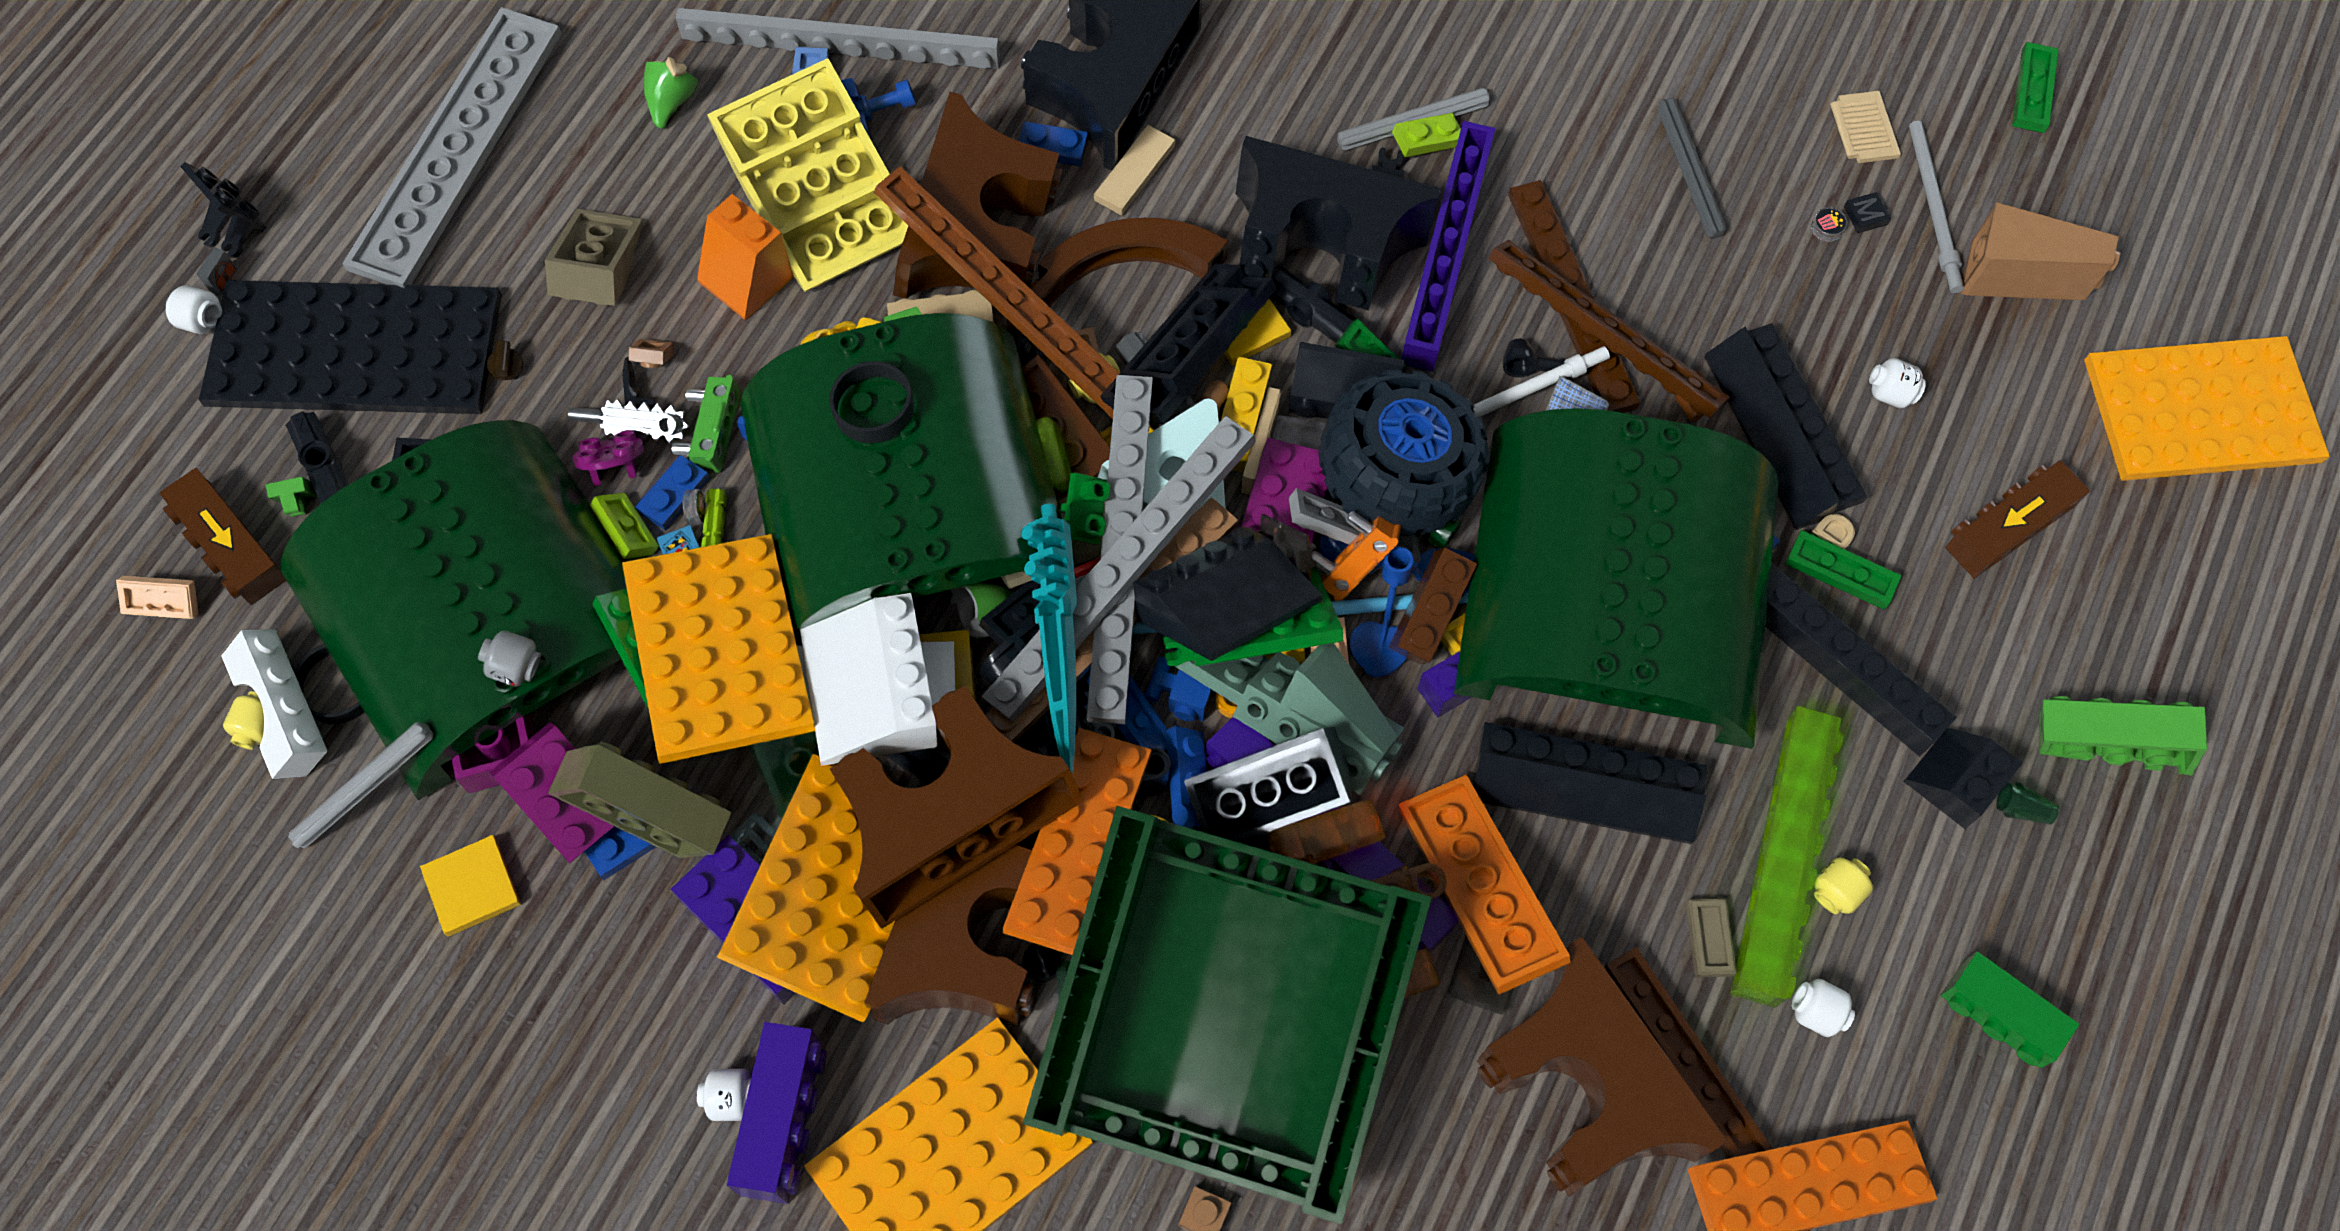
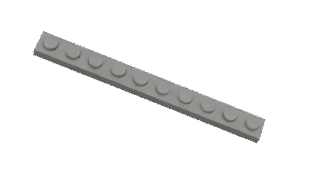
[676,8,1000,69]
[1087,375,1153,724]
[982,416,1256,723]

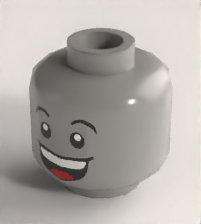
[478,630,541,687]

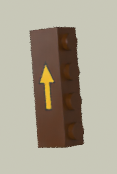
[1945,460,2090,579]
[159,468,286,605]

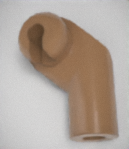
[1201,380,1229,422]

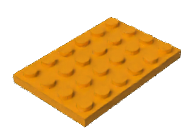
[2084,336,2330,481]
[622,534,815,764]
[717,754,895,1022]
[804,1017,1093,1231]

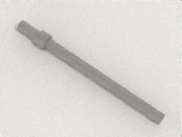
[1909,121,1964,293]

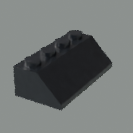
[1184,727,1352,843]

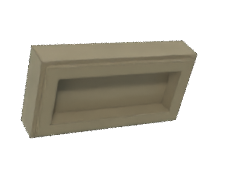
[1685,898,1737,978]

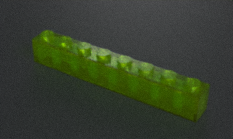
[1730,706,1844,1008]

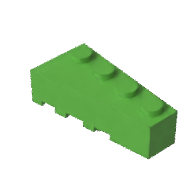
[2038,696,2207,776]

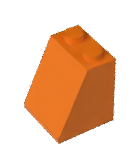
[697,194,794,320]

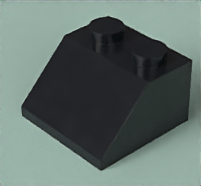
[1903,728,2023,829]

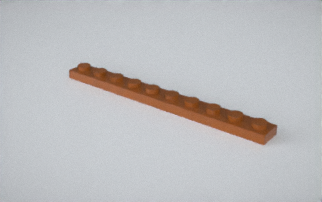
[874,166,1120,419]

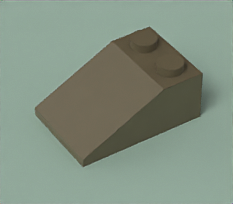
[545,209,643,306]

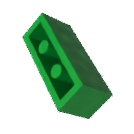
[1940,951,2079,1068]

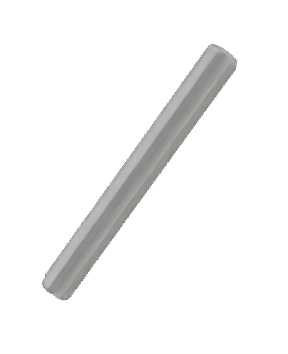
[1337,88,1490,151]
[288,722,433,848]

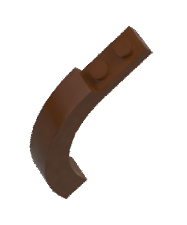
[1006,217,1228,340]

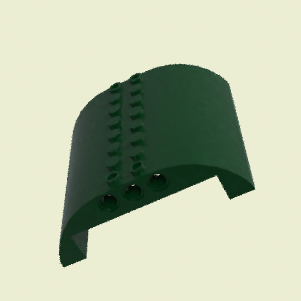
[740,313,1075,646]
[1453,408,1779,749]
[280,420,627,801]
[1023,806,1432,1224]

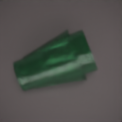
[1996,782,2059,825]

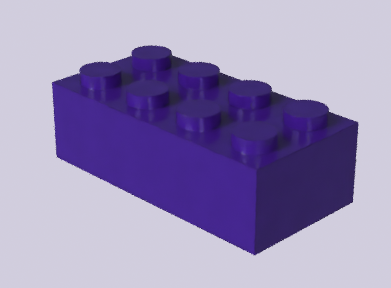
[671,835,795,1005]
[727,1022,827,1204]

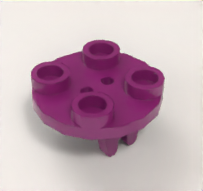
[572,430,645,486]

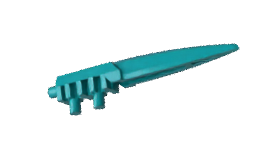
[1021,504,1077,774]

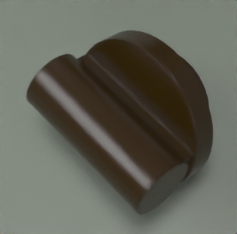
[487,340,523,380]

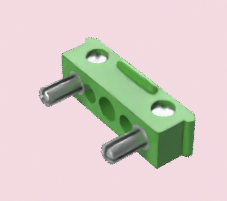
[671,375,741,473]

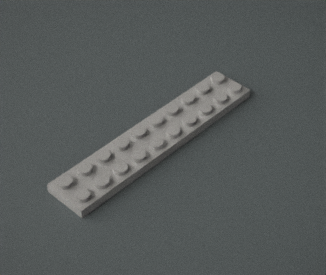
[342,7,562,288]

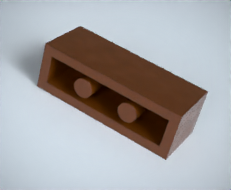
[1388,547,1477,664]

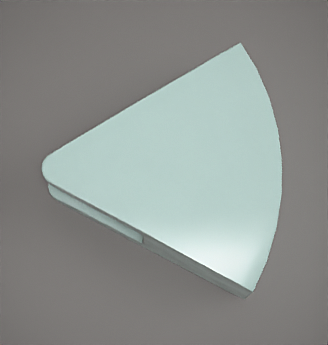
[1098,398,1226,512]

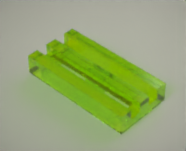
[1036,416,1072,495]

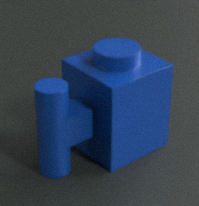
[1144,657,1214,722]

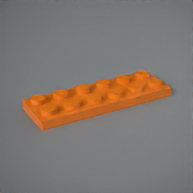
[1003,728,1151,955]
[1398,775,1571,995]
[1688,1121,1938,1231]

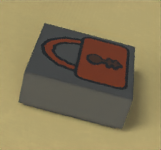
[197,247,238,296]

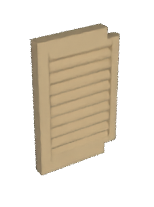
[1830,91,1901,163]

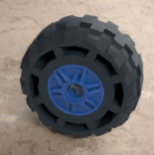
[1318,369,1490,536]

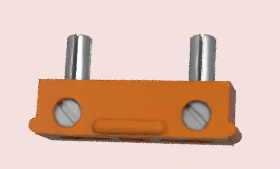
[1308,511,1402,601]

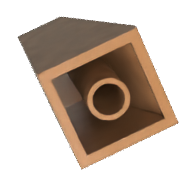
[1960,202,2120,300]

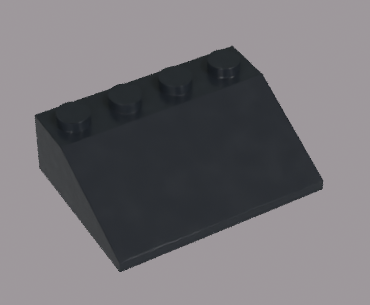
[1133,526,1322,661]

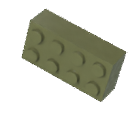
[548,742,731,858]

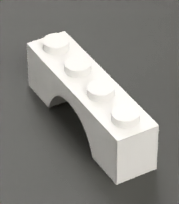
[222,629,327,779]

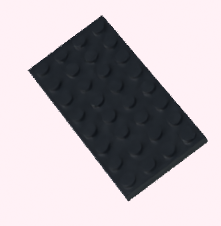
[199,280,502,414]

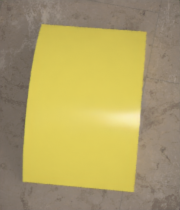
[707,58,908,292]

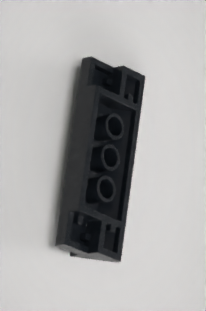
[1100,264,1277,424]
[1704,323,1867,530]
[1472,722,1707,844]

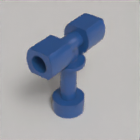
[841,78,916,140]

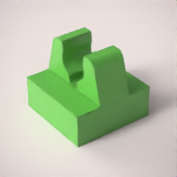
[265,477,316,517]

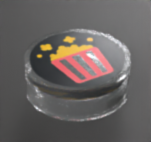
[1811,207,1848,242]
[683,489,707,525]

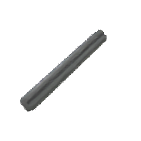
[1657,98,1726,239]

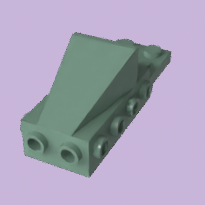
[1175,643,1404,795]

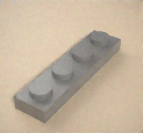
[1289,488,1421,564]

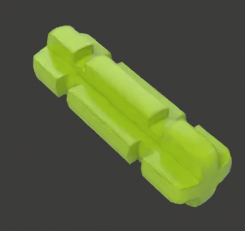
[701,488,727,547]

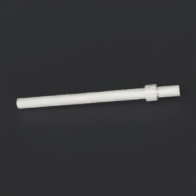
[1473,346,1610,417]

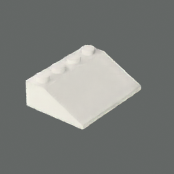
[800,593,937,766]

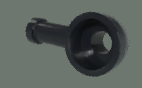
[1503,338,1566,378]

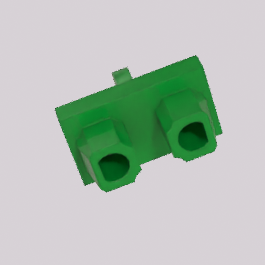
[1060,473,1111,545]

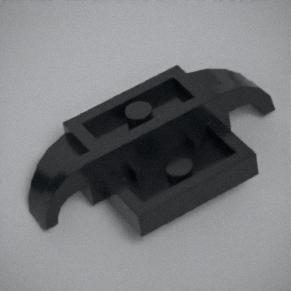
[979,581,1041,685]

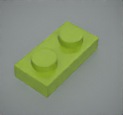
[1392,113,1461,157]
[590,492,659,559]

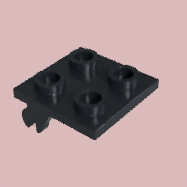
[180,162,267,258]

